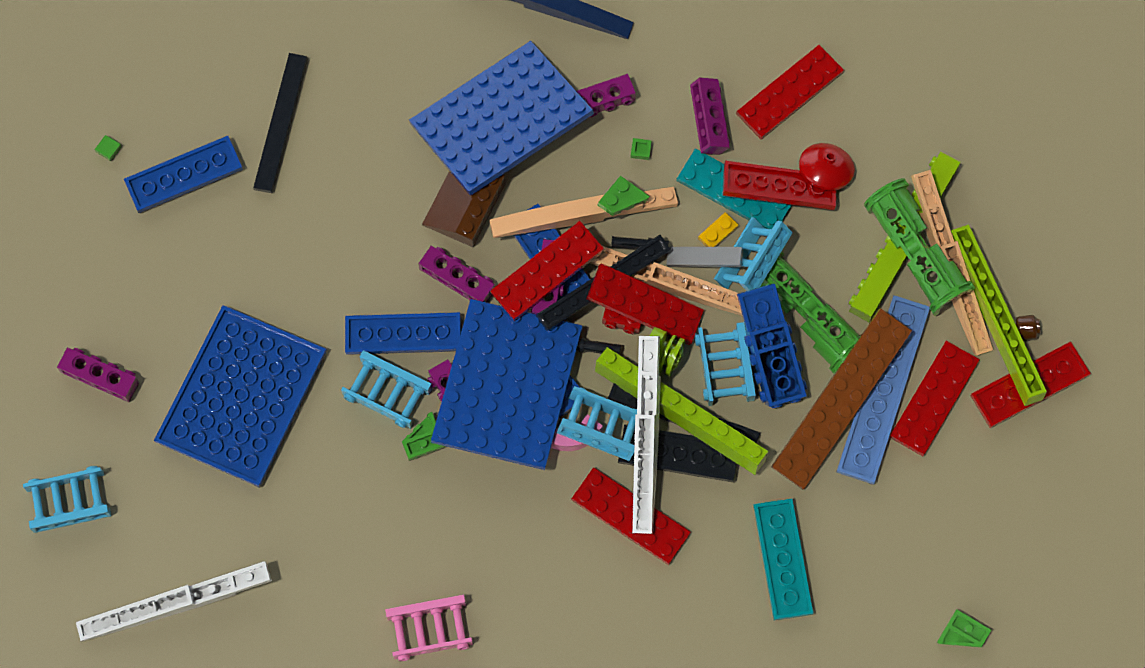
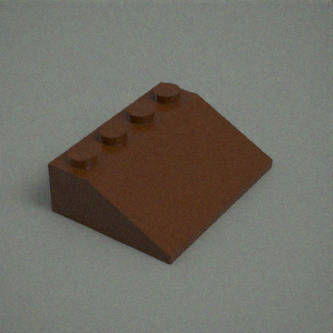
[422,171,505,247]

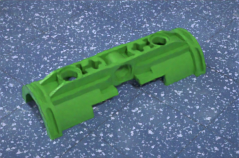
[864,178,975,316]
[760,252,860,374]

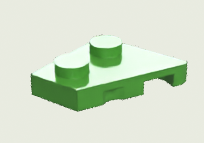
[597,176,650,216]
[402,412,445,461]
[937,609,991,647]

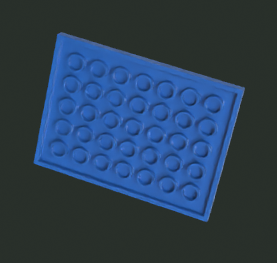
[409,41,594,196]
[431,299,582,470]
[154,305,327,488]

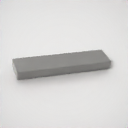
[666,247,743,267]

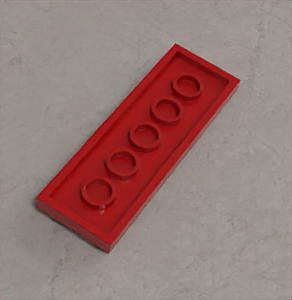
[736,45,844,140]
[723,160,836,210]
[490,221,604,322]
[586,263,704,345]
[889,341,980,457]
[970,341,1091,428]
[571,467,691,565]

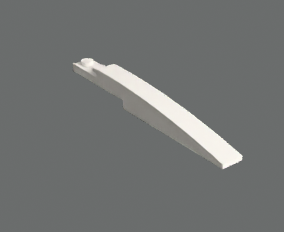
[632,336,661,534]
[76,561,272,642]

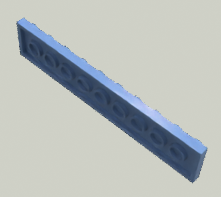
[836,295,929,485]

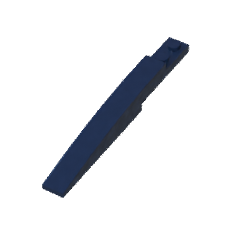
[511,0,634,40]

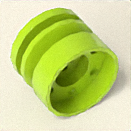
[650,327,686,377]

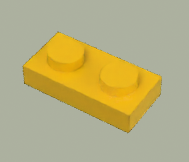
[698,212,738,247]

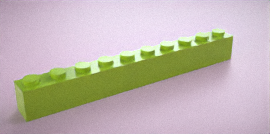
[848,152,960,322]
[951,224,1047,406]
[595,347,768,475]

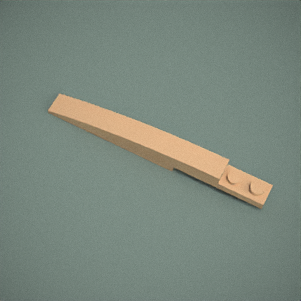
[911,170,993,356]
[489,187,678,238]
[589,246,742,316]

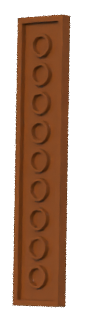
[771,308,912,490]

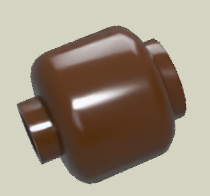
[1015,315,1041,341]

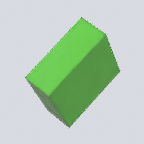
[95,135,122,161]
[631,138,652,160]

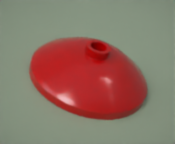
[799,143,855,191]

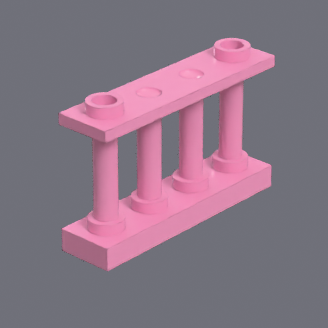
[385,595,473,661]

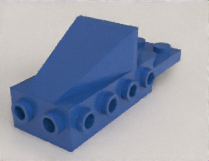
[737,283,807,408]

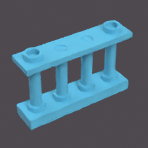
[714,217,793,291]
[695,322,756,406]
[341,350,432,429]
[557,386,637,461]
[23,466,111,533]

